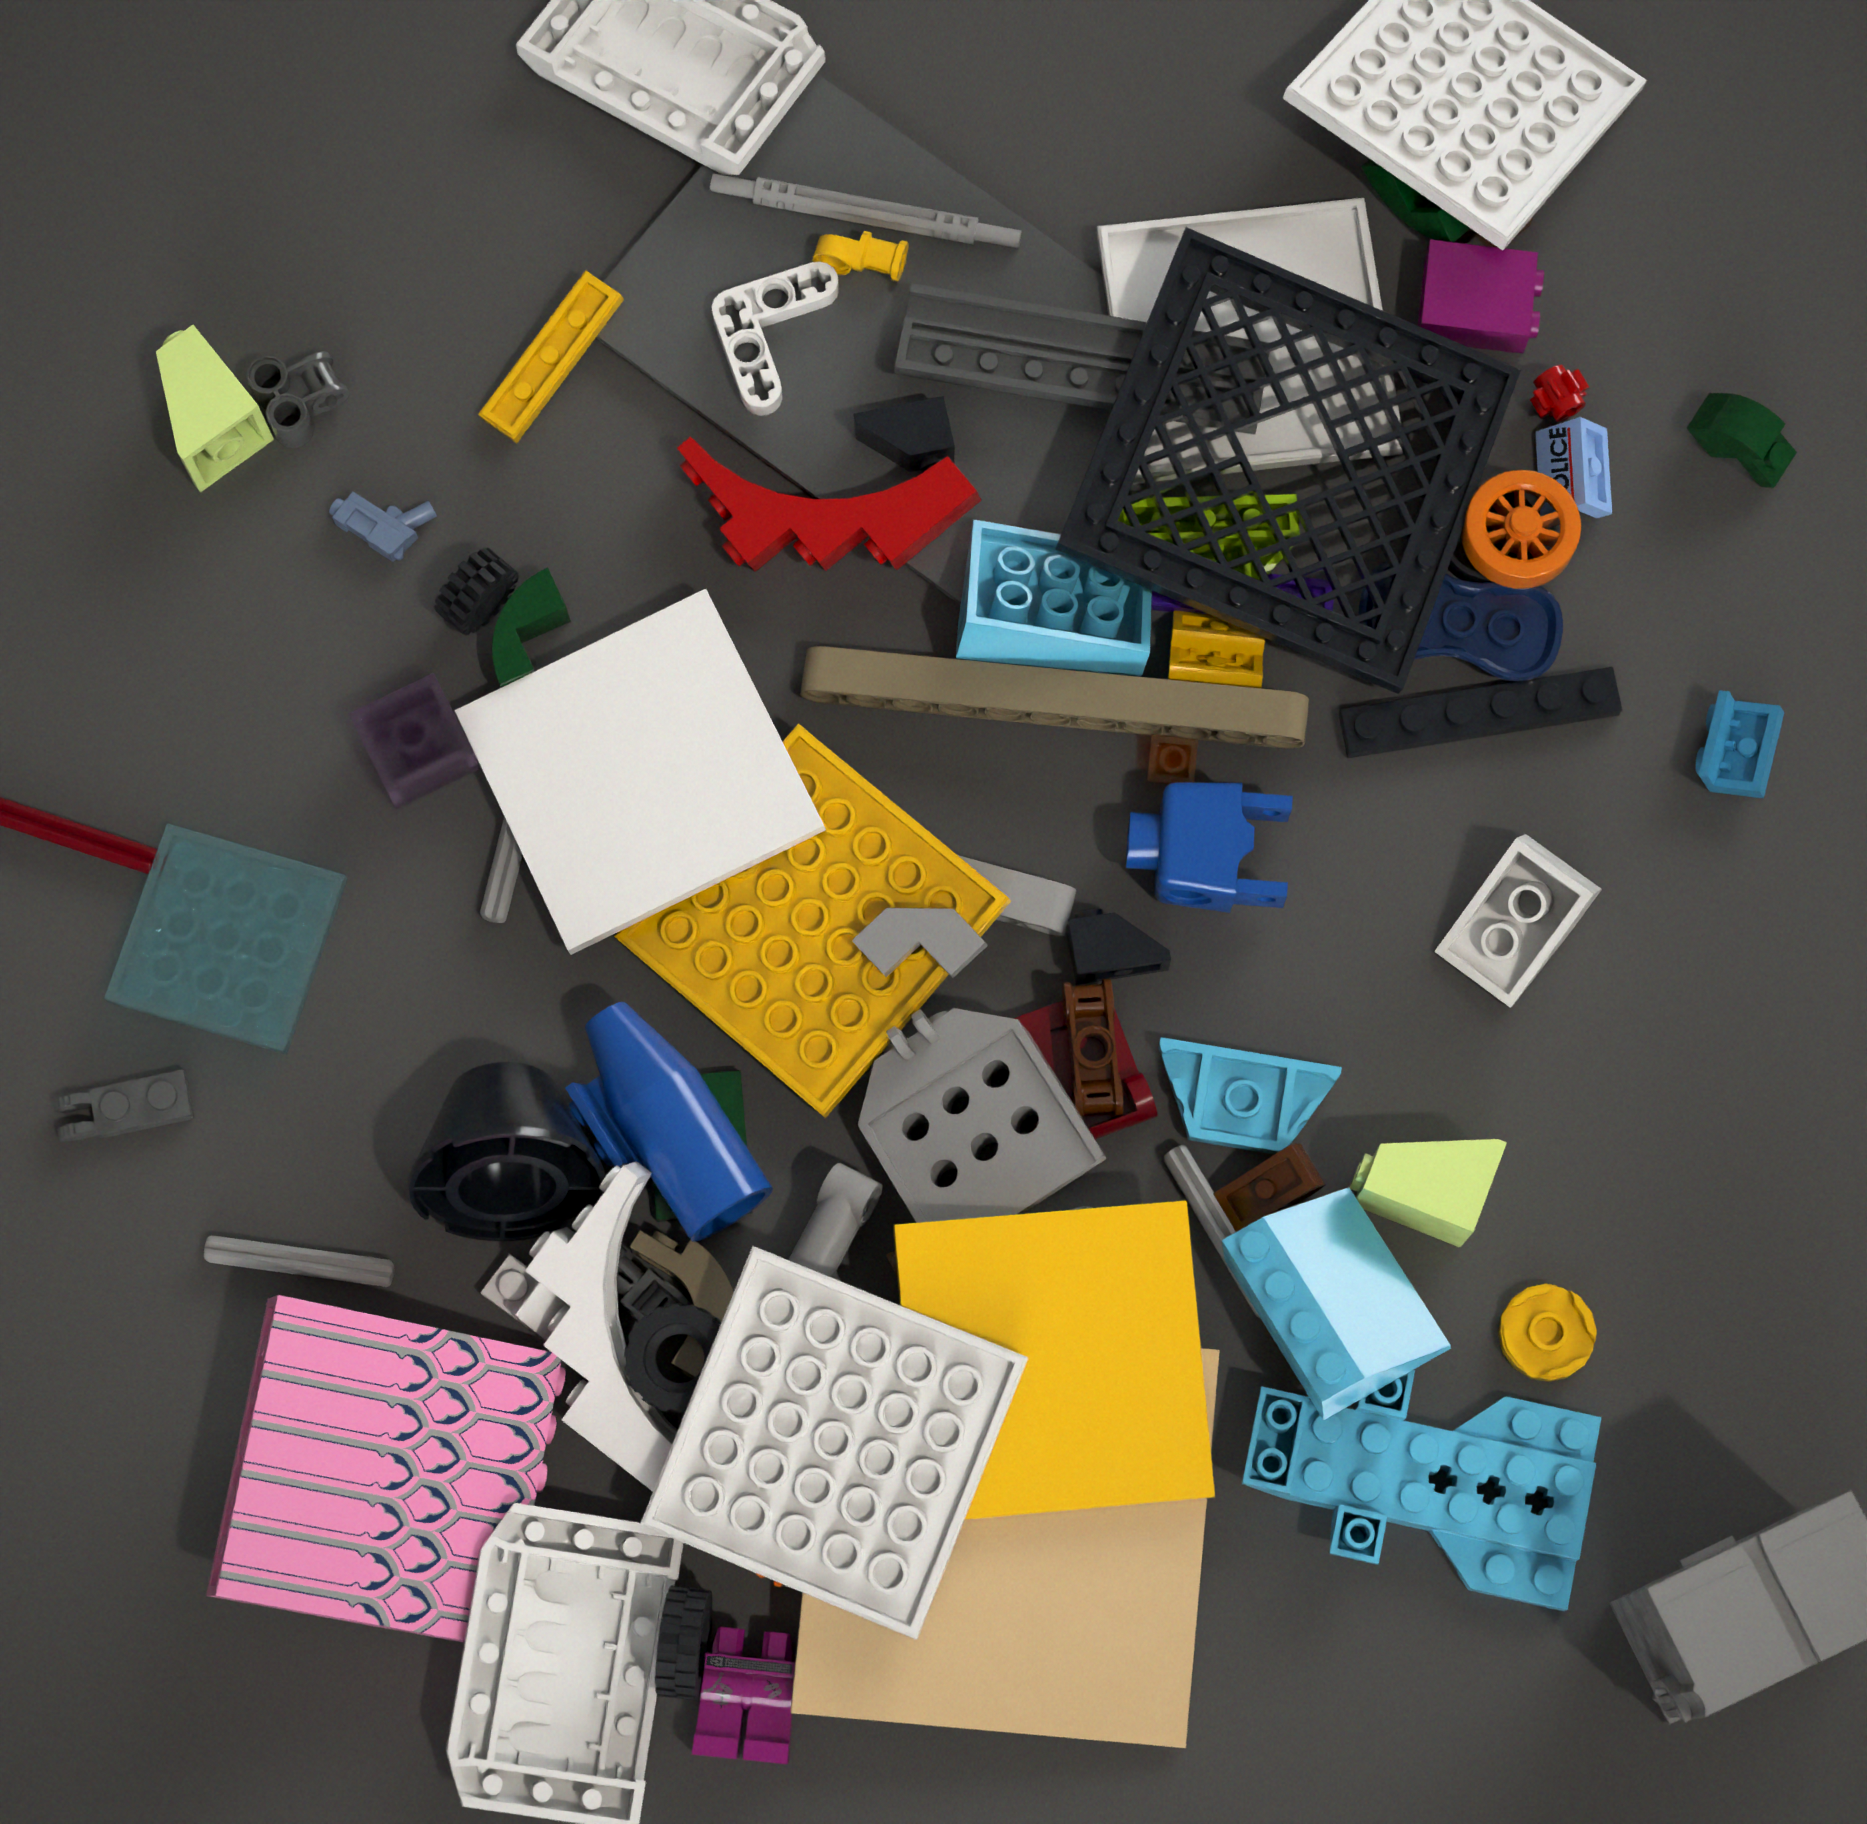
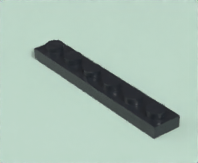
[1339,667,1622,759]

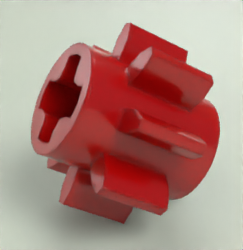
[1530,365,1589,422]

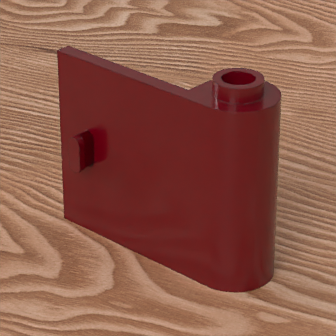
[1013,1000,1158,1140]

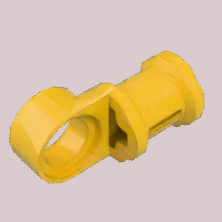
[812,231,909,282]

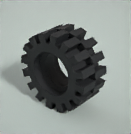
[434,547,519,636]

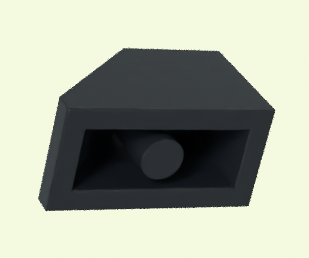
[853,396,955,473]
[1066,909,1171,985]

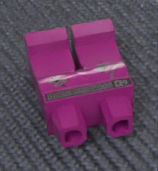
[692,1627,795,1764]

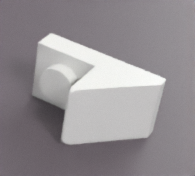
[481,1254,571,1342]

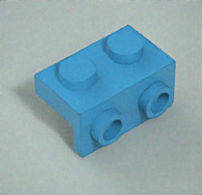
[1696,690,1784,798]

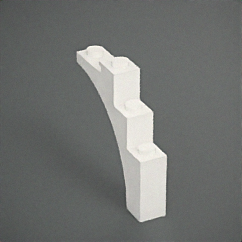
[525,1161,678,1491]

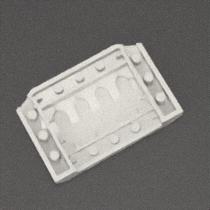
[516,0,825,175]
[446,1503,683,1824]

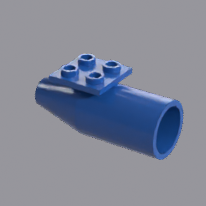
[565,1002,773,1242]

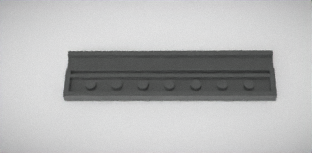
[895,283,1270,435]

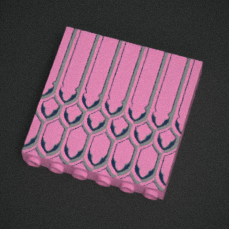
[206,1295,565,1642]

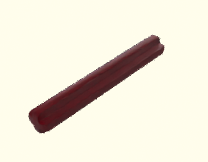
[0,797,162,875]

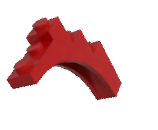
[677,436,981,572]

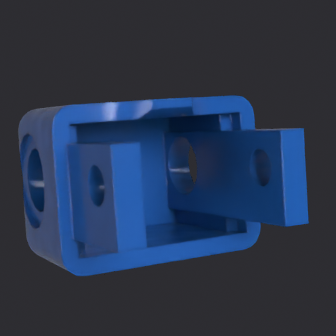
[1126,782,1293,913]

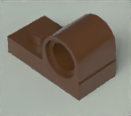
[1213,1143,1325,1232]

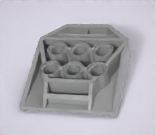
[858,1008,1107,1223]

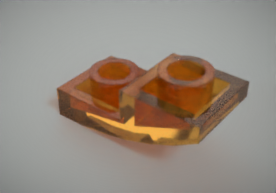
[1147,735,1198,784]

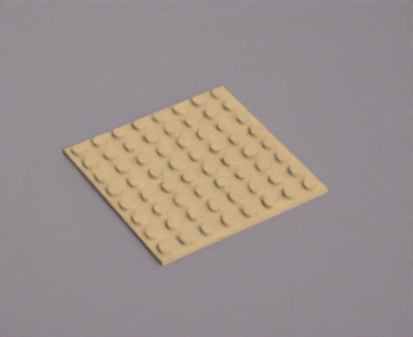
[790,1348,1220,1748]

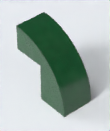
[1361,159,1471,242]
[492,567,571,688]

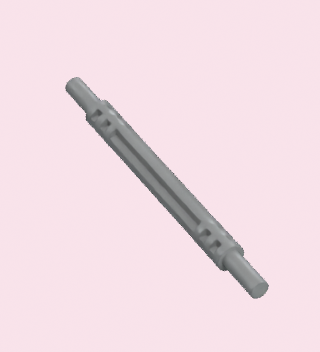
[710,173,1022,248]

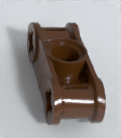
[1062,979,1123,1119]

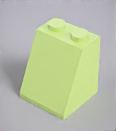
[156,325,274,493]
[1350,1139,1507,1247]

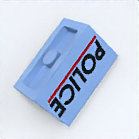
[1535,417,1612,518]

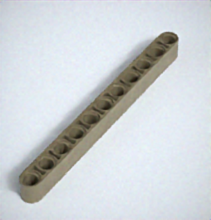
[800,646,1309,749]

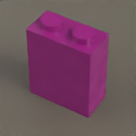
[1417,240,1544,354]

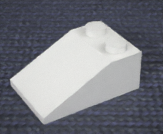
[1434,834,1602,1008]

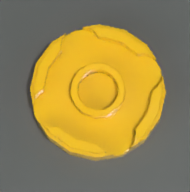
[1498,1284,1597,1382]

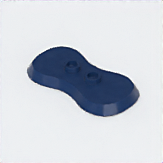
[1359,558,1563,681]

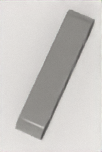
[958,855,1077,936]

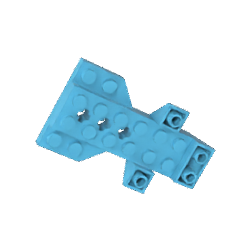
[1242,1370,1601,1611]

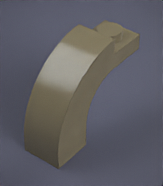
[630,1231,733,1379]

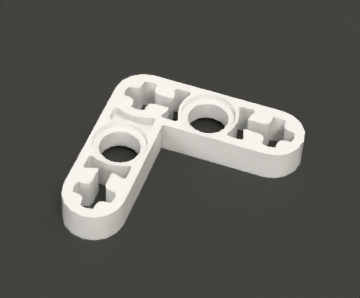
[712,261,839,416]

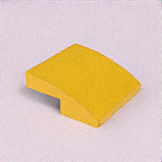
[1168,610,1265,688]

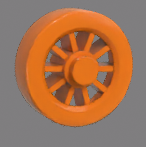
[1462,470,1581,589]

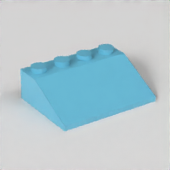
[956,519,1152,677]
[1222,1187,1451,1420]

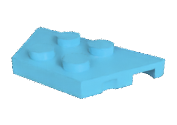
[1158,1037,1342,1155]

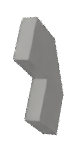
[852,908,988,978]

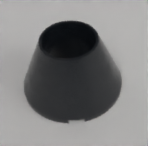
[408,1062,605,1241]

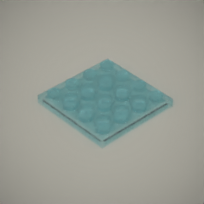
[104,823,348,1055]

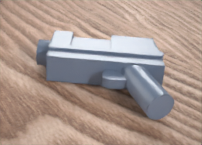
[329,491,437,562]

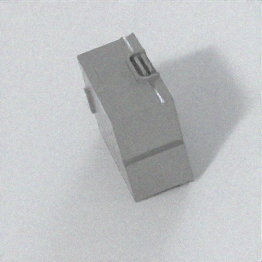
[1609,1491,1867,1724]

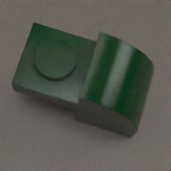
[1686,393,1797,488]

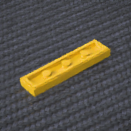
[478,270,624,444]

